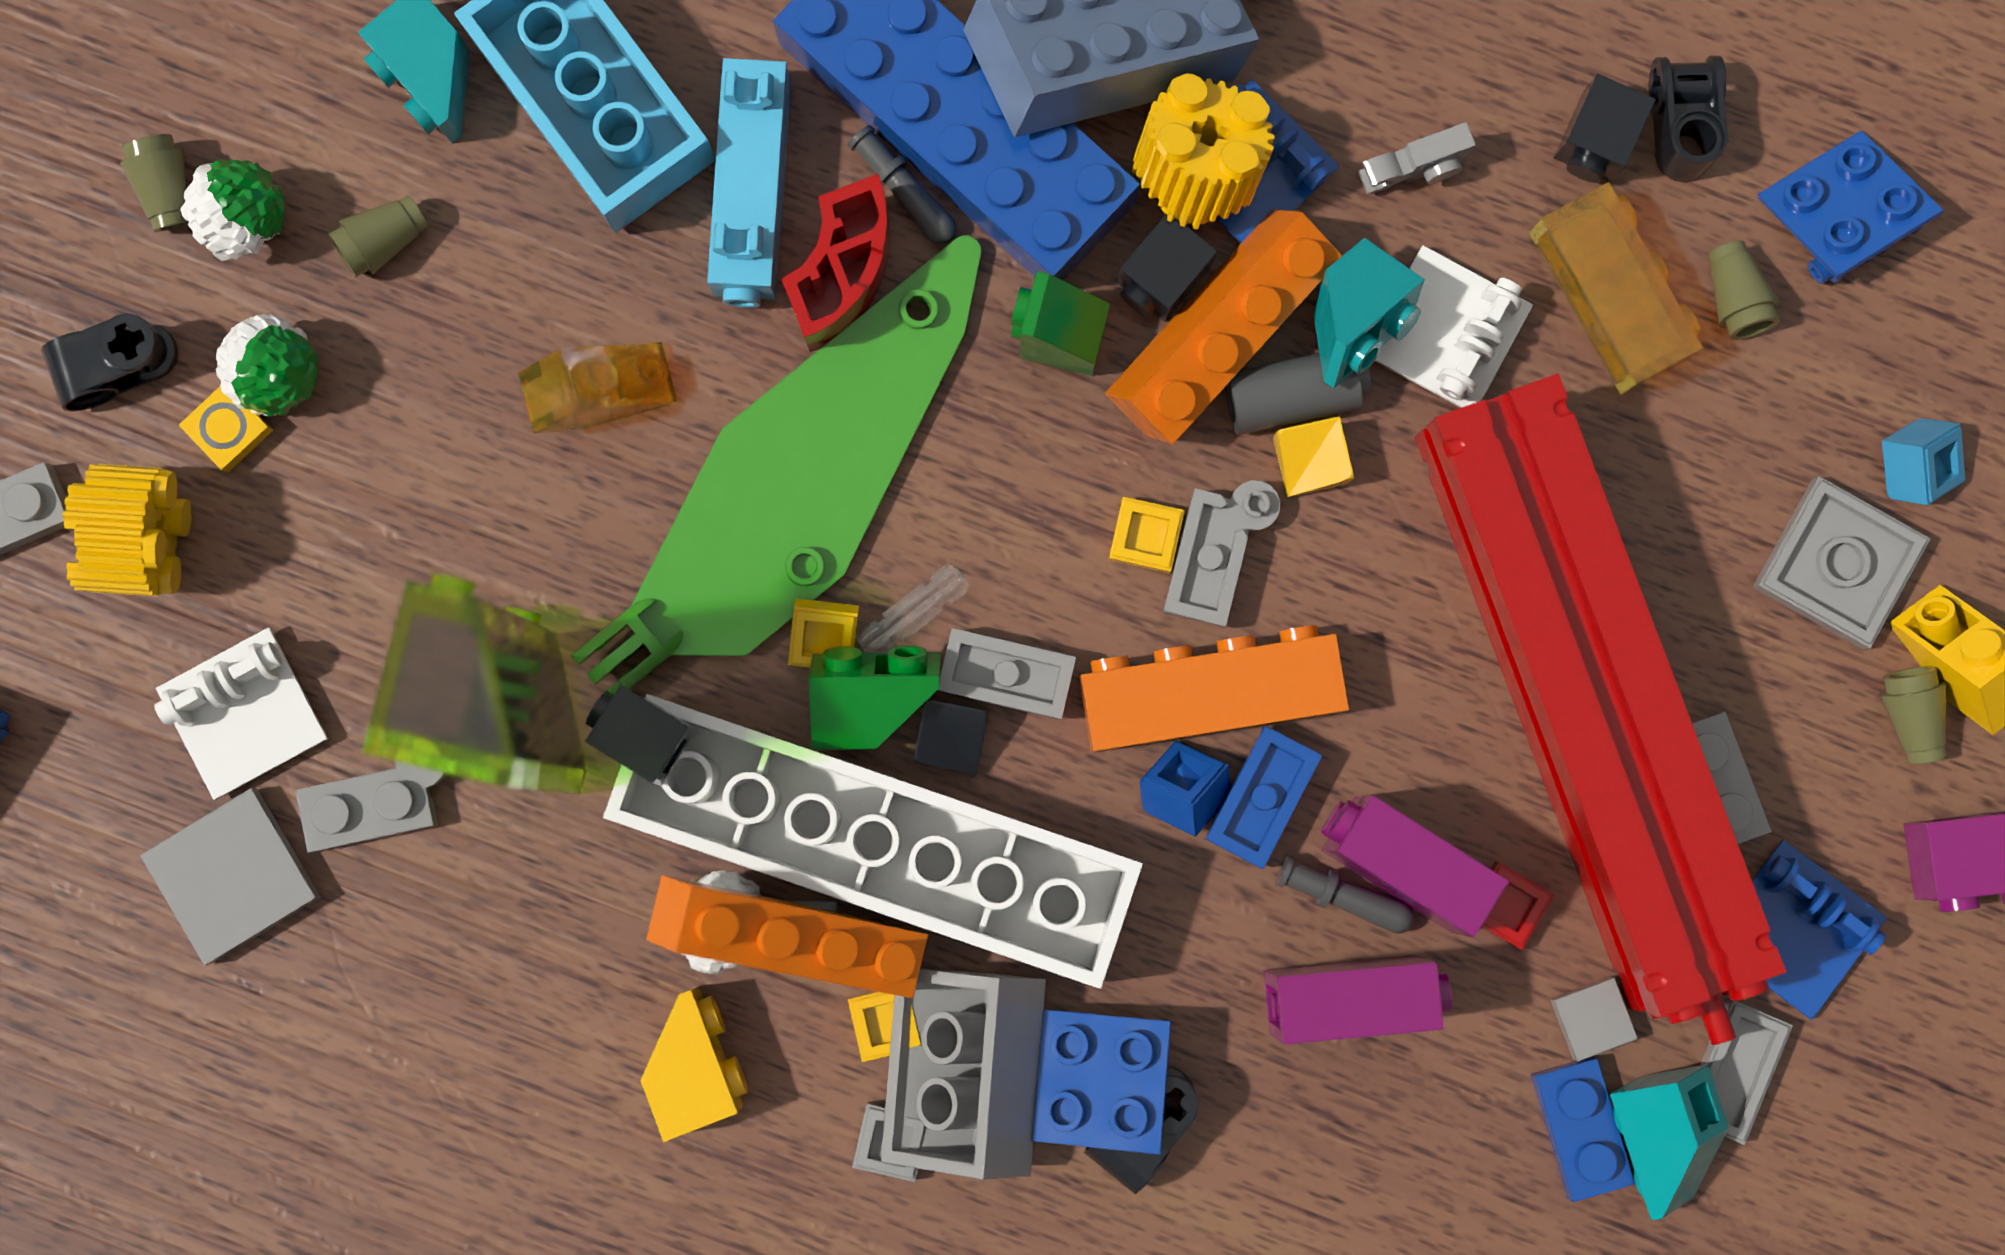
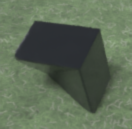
[913,699,989,775]

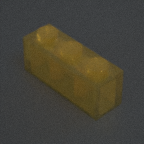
[1529,182,1703,395]

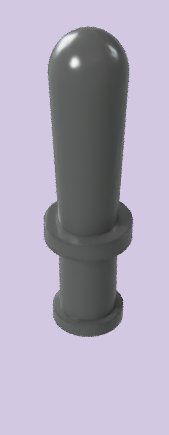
[847,125,956,243]
[1276,855,1415,934]

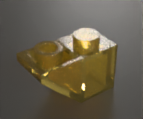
[518,342,678,434]

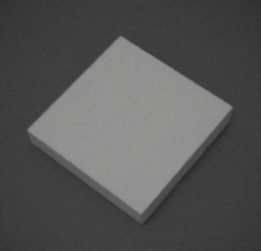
[1752,476,1930,650]
[140,788,321,966]

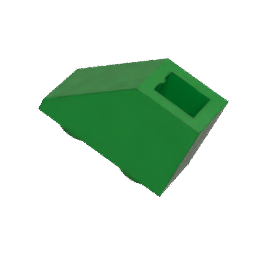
[1011,271,1110,376]
[808,645,941,750]

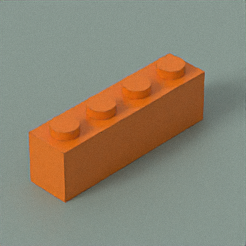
[1104,209,1342,445]
[1079,625,1349,753]
[646,875,928,999]

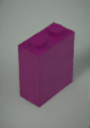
[1320,795,1509,938]
[1263,956,1452,1045]

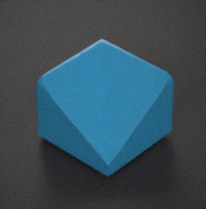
[1882,418,1966,505]

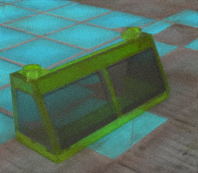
[362,573,587,794]

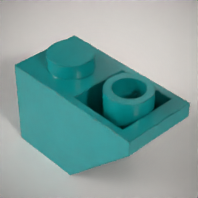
[358,0,470,144]
[1313,238,1425,389]
[1610,1064,1729,1220]

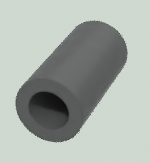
[1224,353,1372,435]

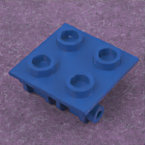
[1216,79,1340,243]
[1757,130,1943,284]
[1751,840,1887,1020]
[1032,1010,1172,1155]

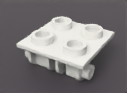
[1375,245,1533,408]
[154,627,328,800]

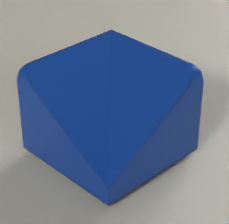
[1140,740,1231,837]

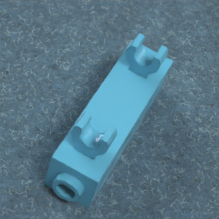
[707,58,791,308]

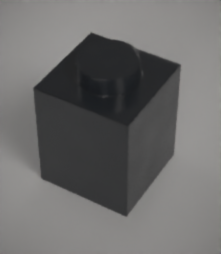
[1554,73,1656,183]
[1117,214,1218,322]
[585,684,697,785]

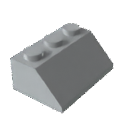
[881,968,1046,1180]

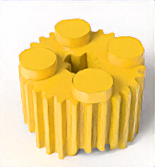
[1132,73,1274,229]
[62,464,192,596]

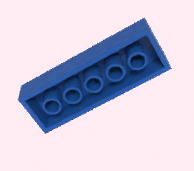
[773,0,1140,281]

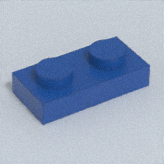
[1204,726,1322,869]
[1530,1056,1635,1202]

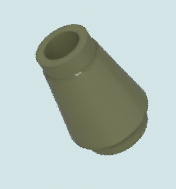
[119,134,189,232]
[328,195,429,278]
[1708,241,1781,340]
[1880,666,1947,764]

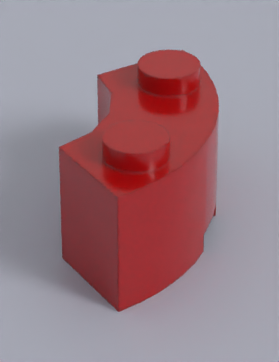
[781,174,890,353]

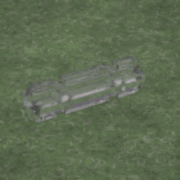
[856,563,969,653]

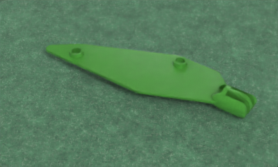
[570,236,981,694]

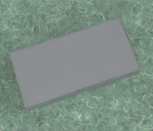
[1700,998,1793,1145]

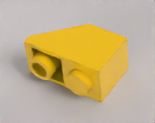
[1890,585,2005,735]
[640,986,748,1142]

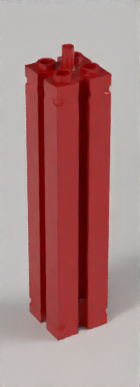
[1413,373,1786,1045]

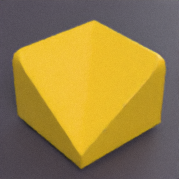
[1273,416,1354,498]

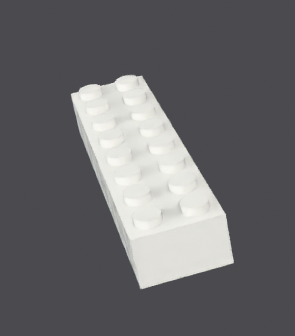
[603,694,1143,989]

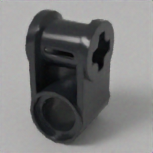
[1649,55,1728,183]
[41,313,178,412]
[1084,1067,1198,1194]

